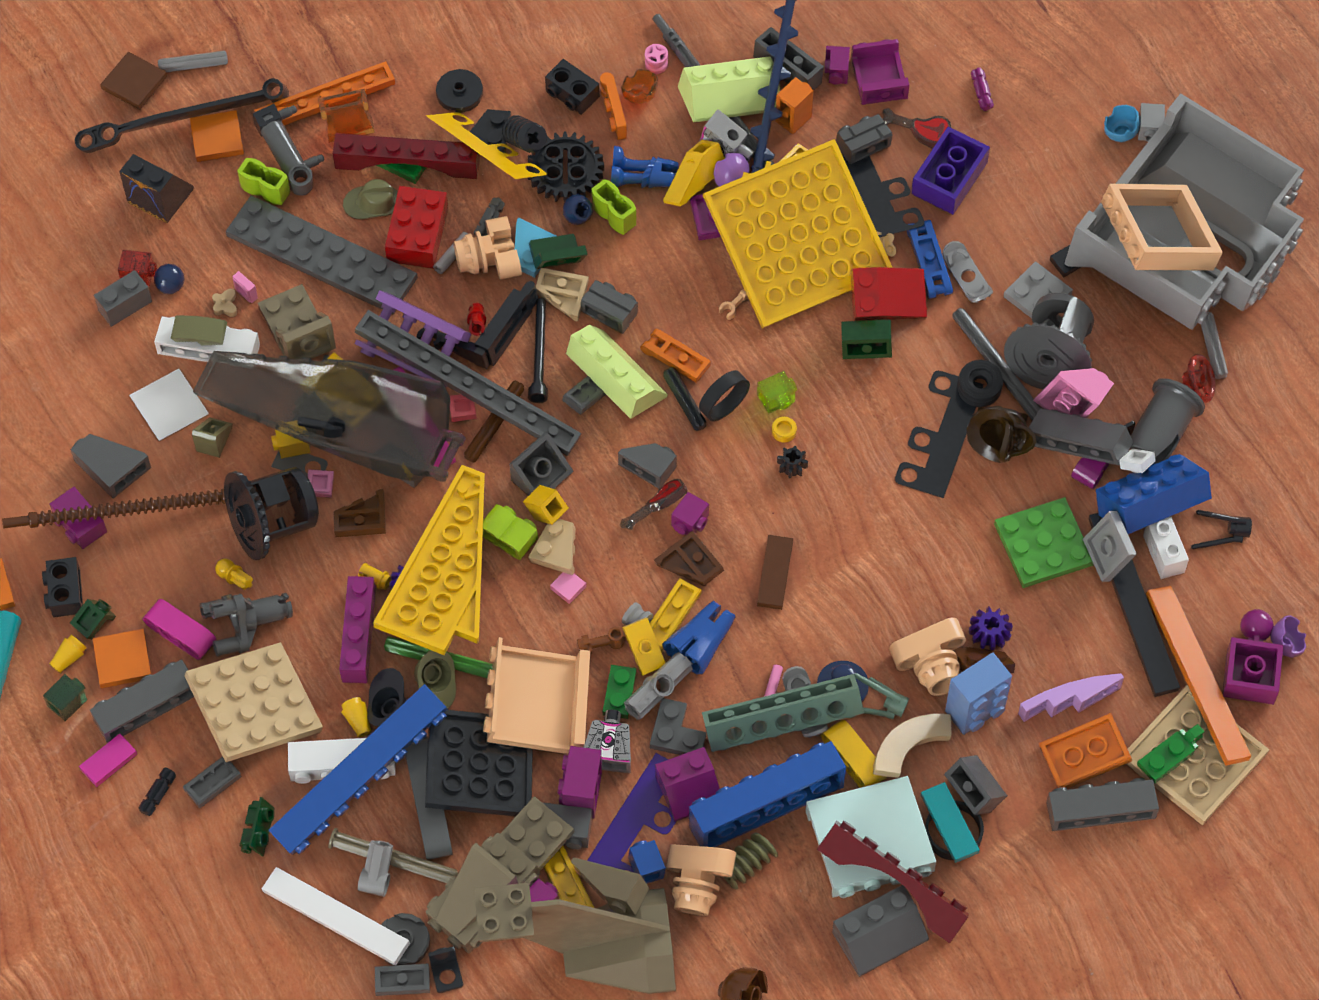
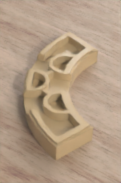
[873,714,951,778]

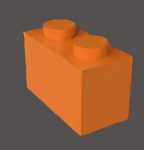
[775,77,814,134]

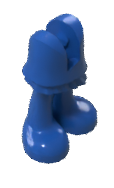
[611,146,679,188]

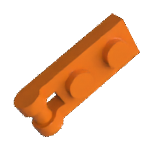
[600,72,627,140]
[640,329,711,383]

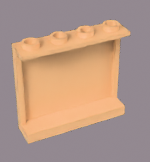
[483,637,590,754]

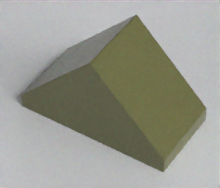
[192,417,233,458]

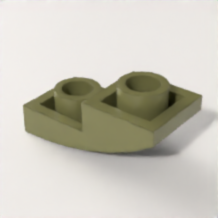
[171,315,227,345]

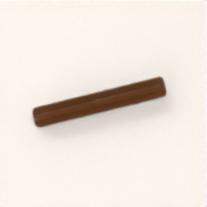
[464,380,524,463]

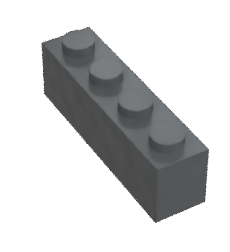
[1029,408,1133,466]
[90,659,194,743]
[1046,778,1159,831]

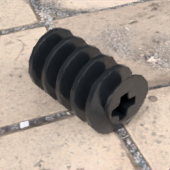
[502,115,547,153]

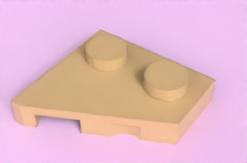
[536,268,589,321]
[529,519,576,575]

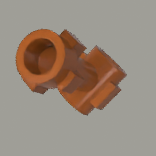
[577,627,626,654]

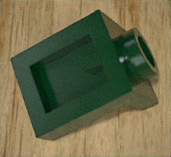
[70,599,116,640]

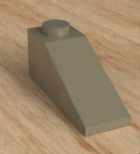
[571,857,649,915]

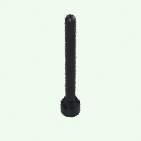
[528,298,548,403]

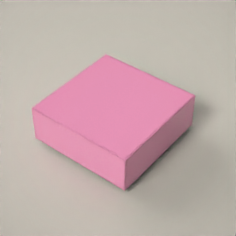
[232,271,258,303]
[308,470,334,498]
[550,572,586,604]

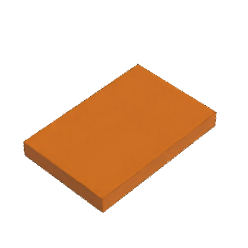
[1039,713,1132,788]

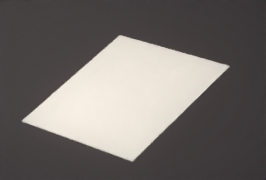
[129,369,209,441]

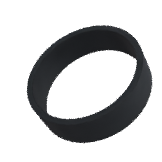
[699,370,750,421]
[925,800,984,860]

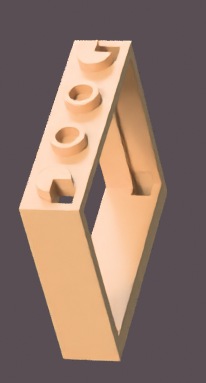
[1101,184,1223,271]

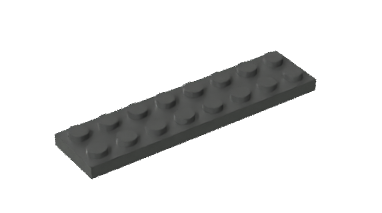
[226,195,418,315]

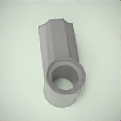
[358,840,394,897]

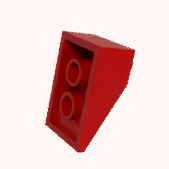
[850,267,927,321]

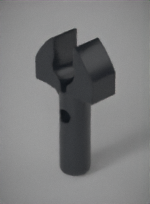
[297,416,346,438]

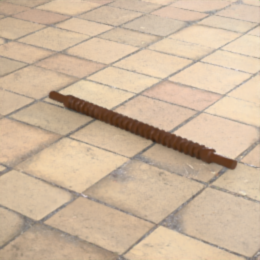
[2,488,226,529]

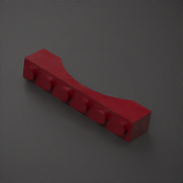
[332,133,480,179]
[817,820,969,943]

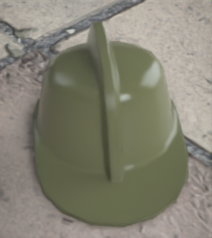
[343,179,398,219]
[414,650,456,709]

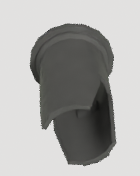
[1130,379,1205,464]

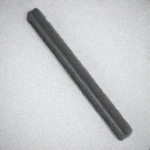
[952,308,1040,421]

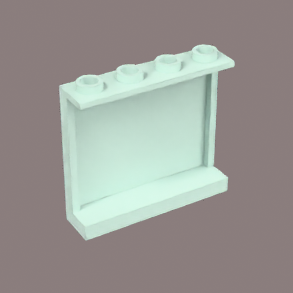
[806,776,936,898]

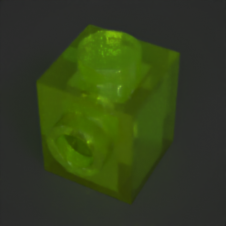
[757,371,797,414]

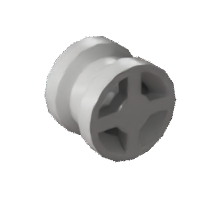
[622,602,653,625]

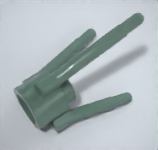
[854,673,909,720]

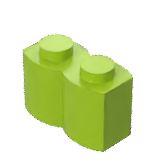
[237,158,290,205]
[592,179,636,235]
[483,504,538,560]

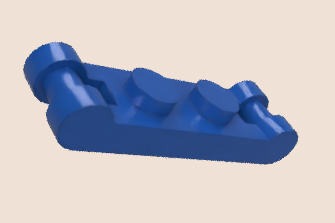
[906,220,953,299]

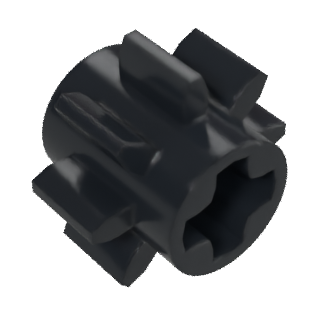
[777,446,808,479]

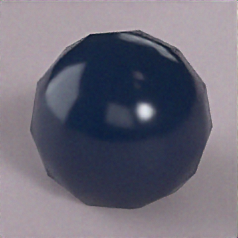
[562,194,593,225]
[154,264,185,294]

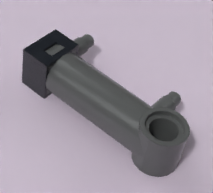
[252,104,324,196]

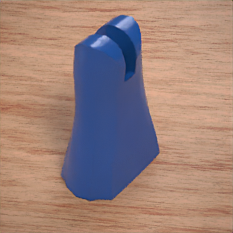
[662,601,736,675]

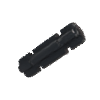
[139,767,176,816]

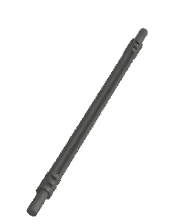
[652,14,774,168]

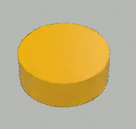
[772,417,797,443]

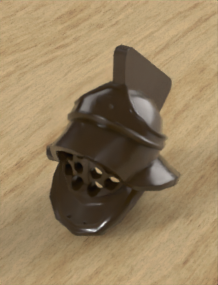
[966,406,1037,463]

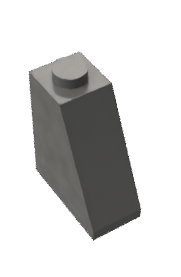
[70,434,151,499]

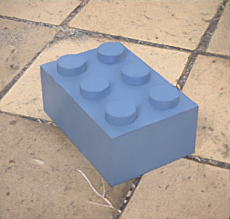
[945,652,1012,735]

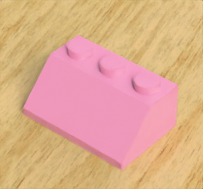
[1033,368,1114,418]

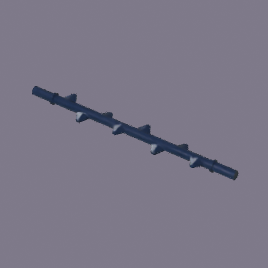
[750,0,799,173]

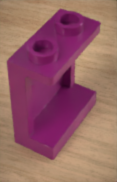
[851,39,909,105]

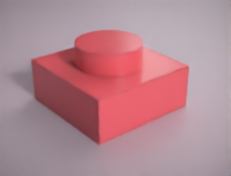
[448,394,477,422]

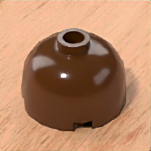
[718,967,768,1000]

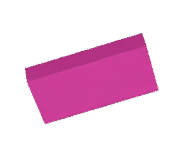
[79,733,137,787]

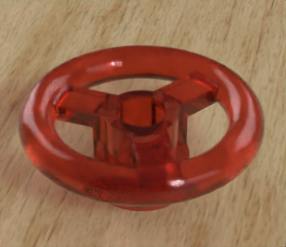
[1182,354,1216,403]

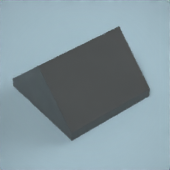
[509,432,573,496]

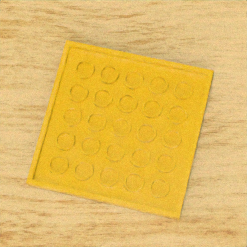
[703,139,893,329]

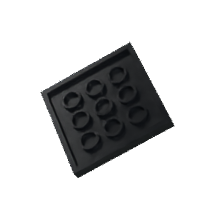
[425,710,533,817]

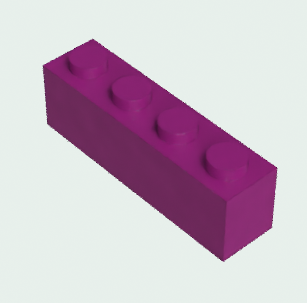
[339,576,376,683]

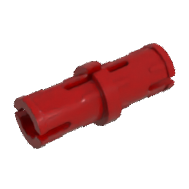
[467,303,486,336]

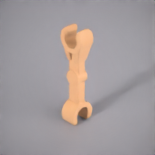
[719,289,748,320]

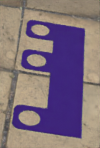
[587,753,676,873]

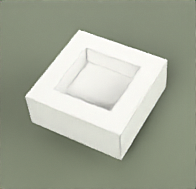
[1119,448,1155,473]

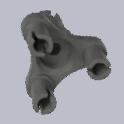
[200,593,293,657]

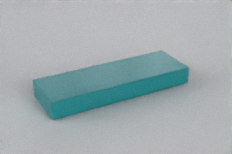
[921,782,980,863]

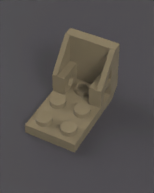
[258,284,336,367]

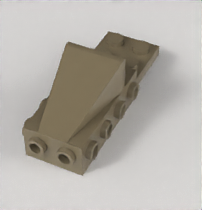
[425,796,575,954]

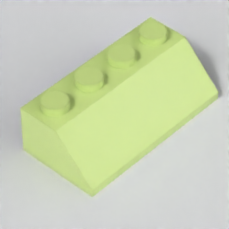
[678,56,780,122]
[566,325,668,419]

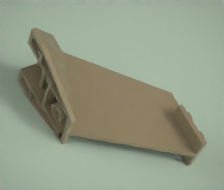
[474,883,676,994]

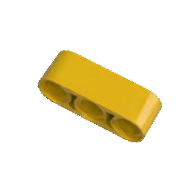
[821,719,887,788]

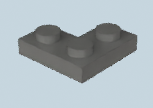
[650,698,707,755]

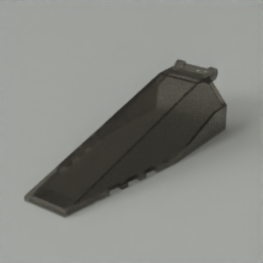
[193,351,466,482]

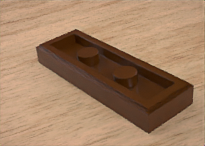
[757,535,793,610]

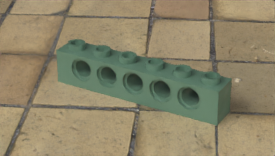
[702,674,864,752]

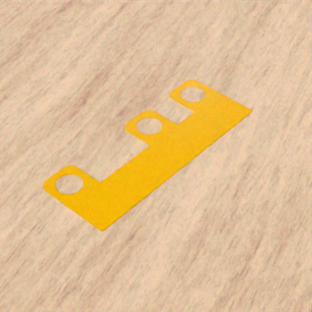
[426,112,547,179]

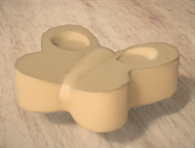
[877,232,896,257]
[212,289,237,317]

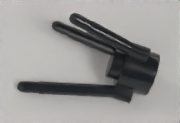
[1191,510,1252,549]

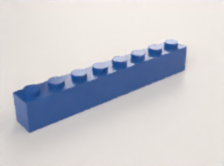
[269,684,448,855]

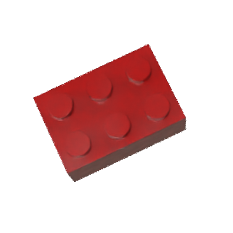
[385,186,448,269]

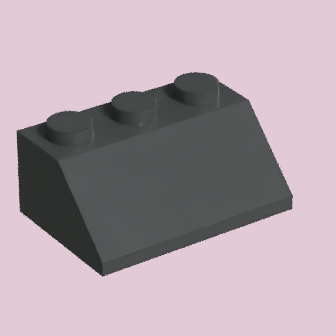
[832,885,929,977]

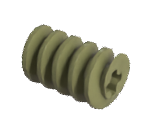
[724,832,778,890]

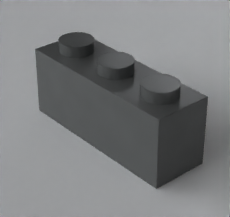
[753,27,824,90]

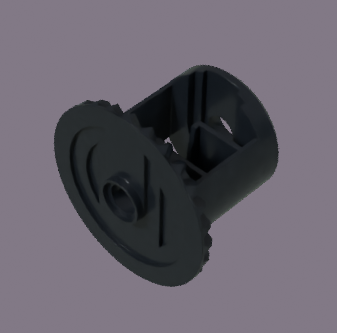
[224,467,319,561]

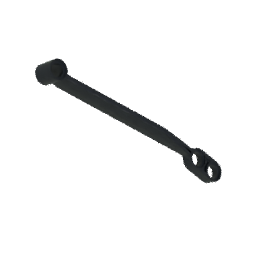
[75,78,289,153]

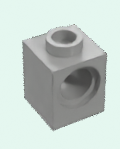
[1138,103,1165,142]

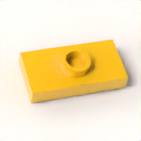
[622,617,665,675]

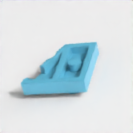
[514,217,556,278]

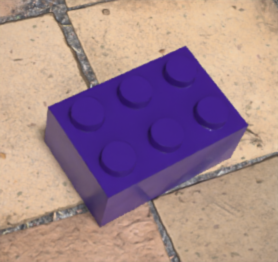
[911,127,990,215]

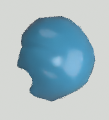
[1104,104,1140,142]

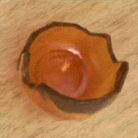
[621,69,658,104]

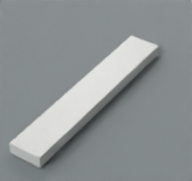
[261,867,410,965]

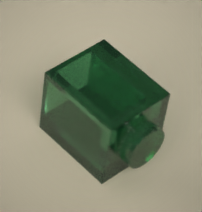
[43,674,87,721]

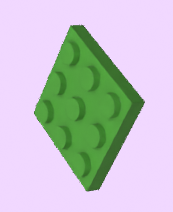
[994,497,1094,588]

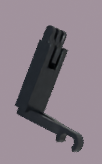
[417,281,539,369]

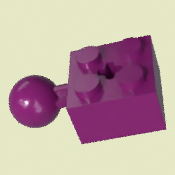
[1222,609,1283,705]

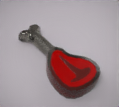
[882,108,951,148]
[620,479,688,530]

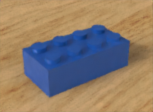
[1096,454,1212,534]

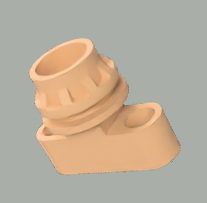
[454,216,522,280]
[889,618,966,696]
[666,844,736,916]

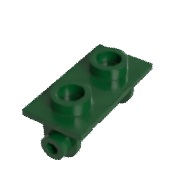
[239,797,275,857]

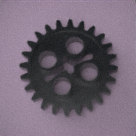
[527,131,604,202]

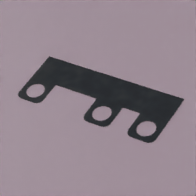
[841,153,924,237]
[895,370,984,498]

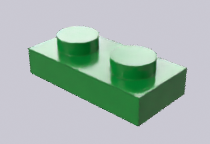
[603,665,637,719]

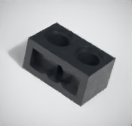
[545,59,600,115]
[42,557,83,618]

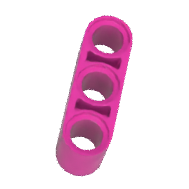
[142,599,217,660]

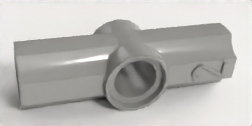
[624,652,693,720]

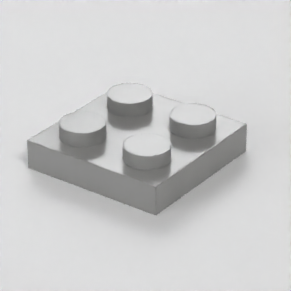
[1003,261,1073,318]
[1083,511,1137,582]

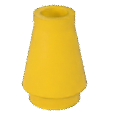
[49,635,86,674]
[341,697,372,738]

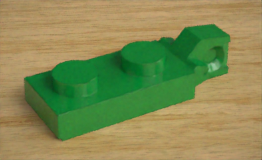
[1137,724,1205,784]

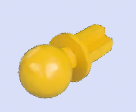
[215,558,253,590]

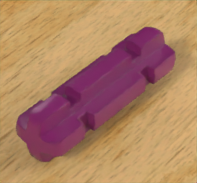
[971,67,994,111]

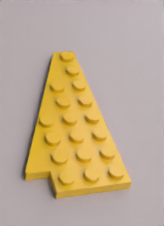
[373,465,485,655]

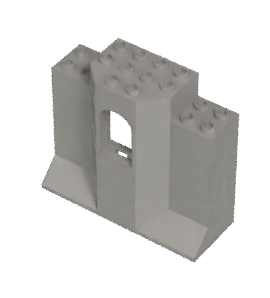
[1064,93,1304,330]

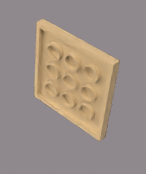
[185,642,323,762]
[1126,685,1269,825]

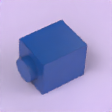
[628,840,666,884]

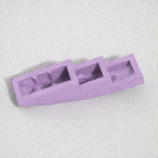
[1018,673,1124,722]

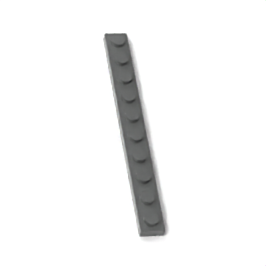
[355,310,581,456]

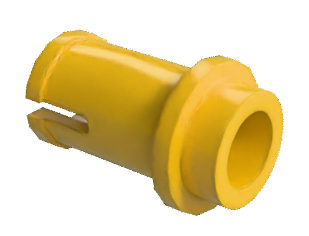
[358,563,392,590]

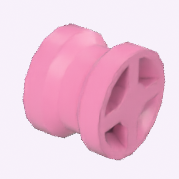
[645,44,668,74]

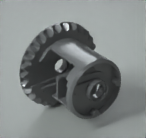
[1004,293,1094,390]

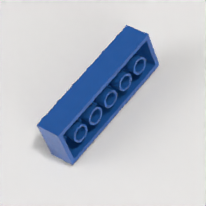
[689,741,846,847]

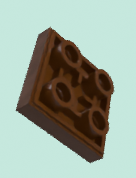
[100,51,167,110]

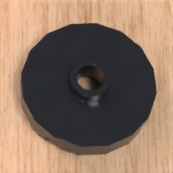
[436,69,483,113]

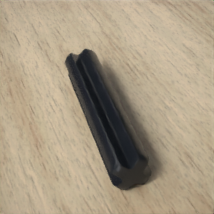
[663,367,707,431]

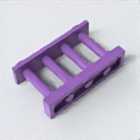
[355,290,471,389]

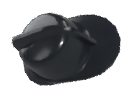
[367,668,407,726]

